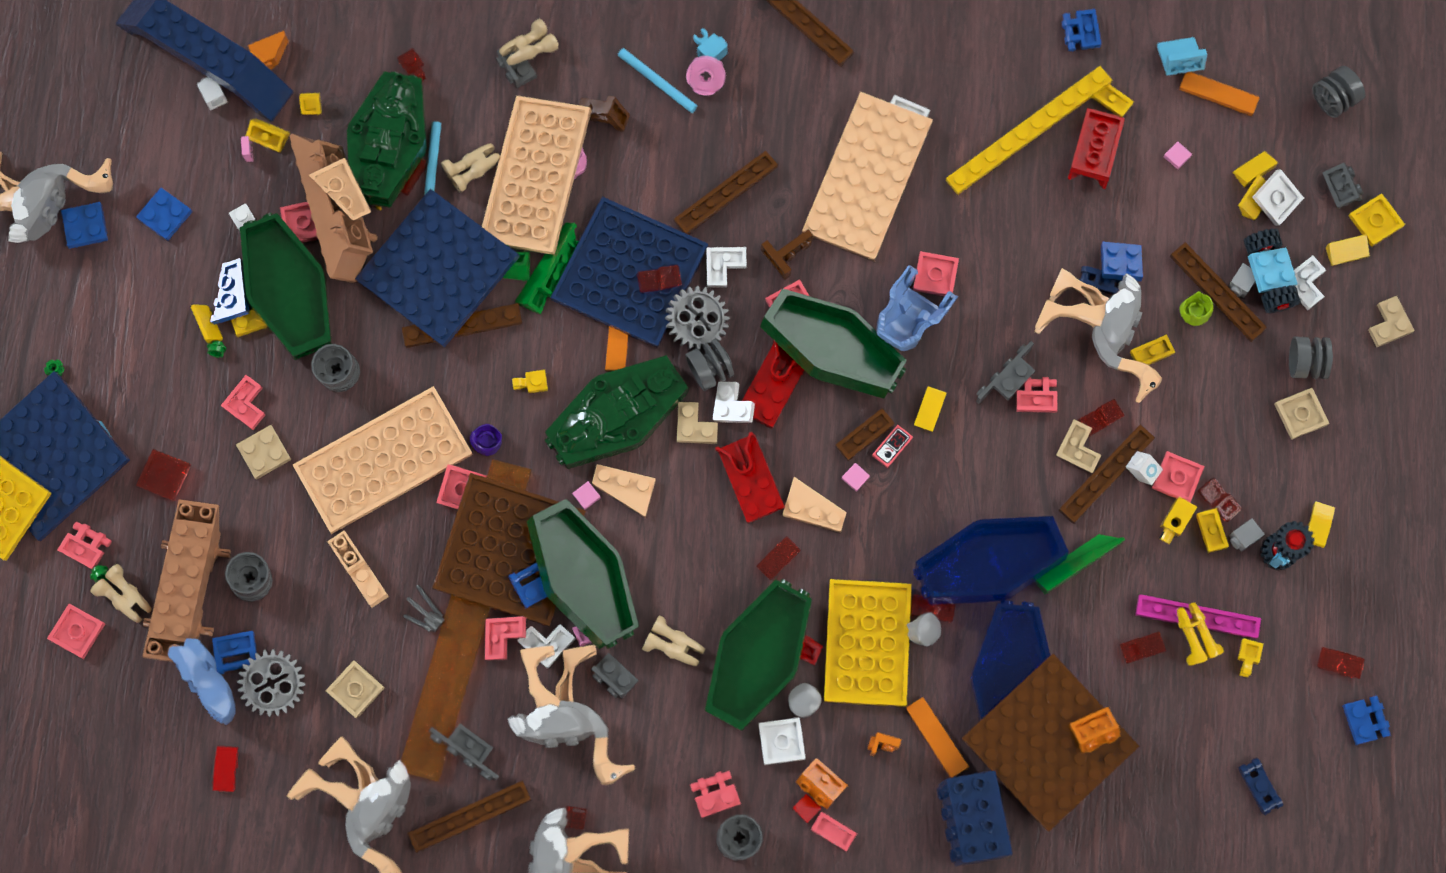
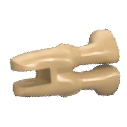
[499,19,558,65]
[441,143,500,193]
[90,564,152,623]
[642,615,705,666]

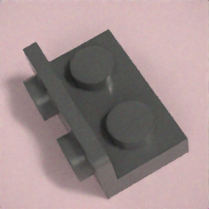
[496,49,537,88]
[1322,163,1364,208]
[591,653,639,699]

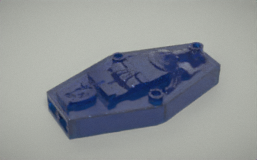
[913,516,1069,605]
[970,600,1050,721]

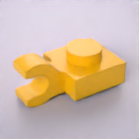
[512,370,548,394]
[1238,638,1263,678]

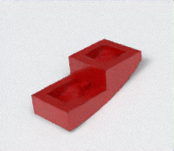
[213,746,238,792]

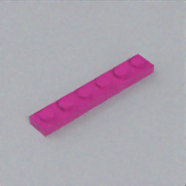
[1135,594,1261,639]

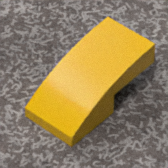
[914,386,946,432]
[1308,501,1335,548]

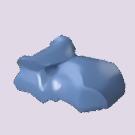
[877,265,958,351]
[168,638,236,725]

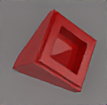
[800,635,823,665]
[792,794,821,823]

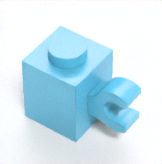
[693,28,727,60]

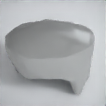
[907,612,941,646]
[788,683,821,718]

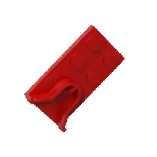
[1068,108,1125,189]
[742,340,805,429]
[715,432,785,523]

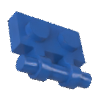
[1062,9,1102,52]
[1343,696,1391,745]

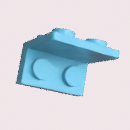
[1157,37,1207,76]

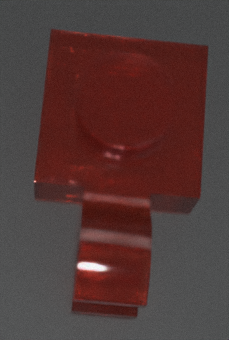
[397,48,426,81]

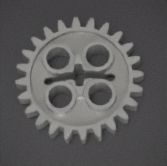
[665,286,730,350]
[237,649,305,717]

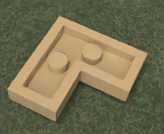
[1368,296,1414,347]
[677,402,718,444]
[1056,419,1101,473]

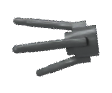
[403,585,445,632]

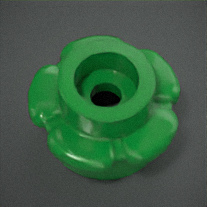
[207,341,227,358]
[44,359,64,376]
[90,565,108,583]

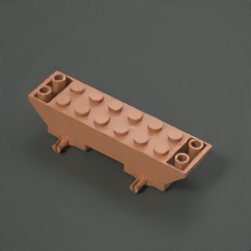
[289,134,377,283]
[142,499,231,662]

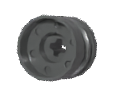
[1312,66,1365,118]
[1289,336,1333,379]
[685,339,734,391]
[311,344,360,392]
[225,552,273,602]
[716,815,763,861]

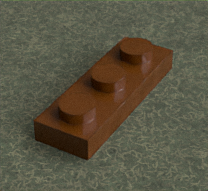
[835,408,895,461]

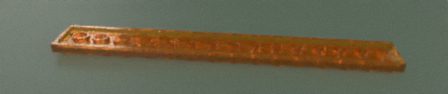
[401,459,532,782]

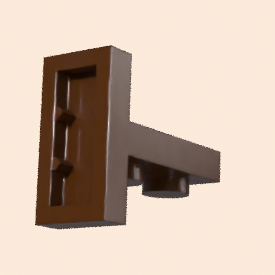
[579,96,630,132]
[761,229,813,280]

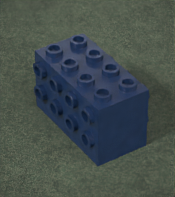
[937,771,1013,867]

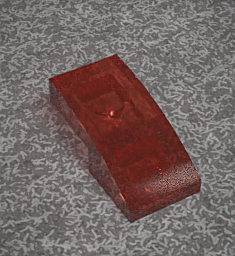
[637,265,682,293]
[1078,399,1125,437]
[1198,478,1242,522]
[757,536,802,580]
[910,594,956,622]
[1120,631,1166,664]
[1317,647,1365,679]

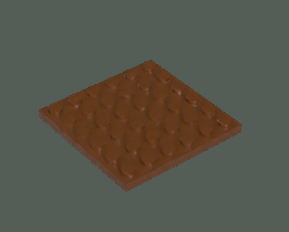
[432,473,586,626]
[961,654,1140,832]

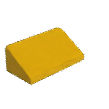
[246,119,290,152]
[1233,151,1278,187]
[1238,175,1266,220]
[1326,234,1370,266]
[191,304,223,344]

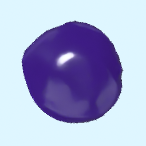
[470,424,502,456]

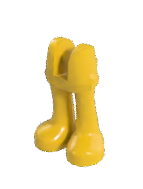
[1177,602,1224,666]

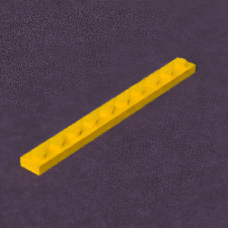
[946,66,1112,195]

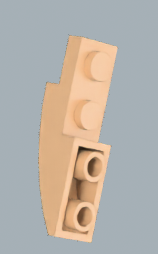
[327,530,389,608]

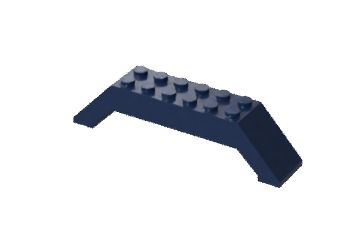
[115,0,294,123]

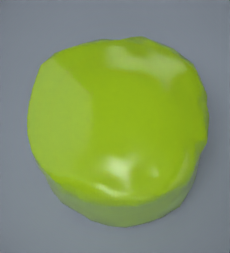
[1179,291,1213,326]

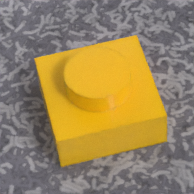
[299,93,322,115]

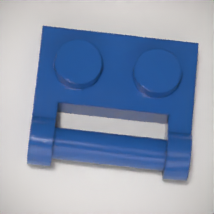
[508,563,547,608]
[212,631,257,675]

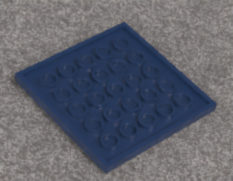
[355,189,520,348]
[550,197,709,348]
[0,371,130,541]

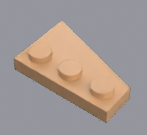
[309,158,371,221]
[592,464,656,518]
[783,477,846,533]

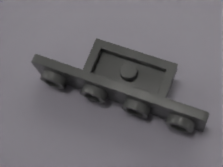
[976,341,1035,404]
[428,724,499,781]

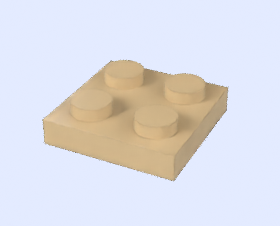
[1274,388,1329,440]
[236,425,291,480]
[326,660,385,719]

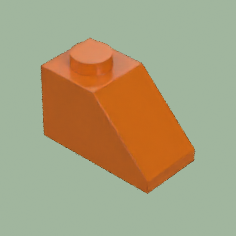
[248,31,288,70]

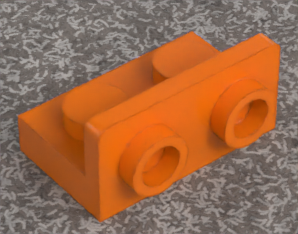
[1070,707,1120,753]
[868,732,902,756]
[796,758,848,809]

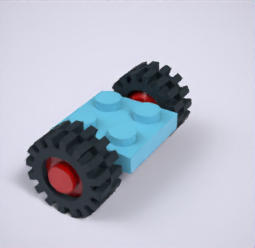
[1243,228,1301,313]
[1260,521,1315,570]

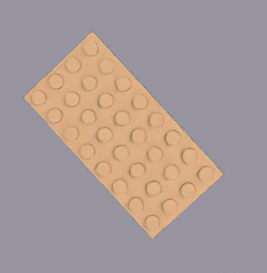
[802,92,933,261]
[482,96,592,255]
[293,386,473,534]

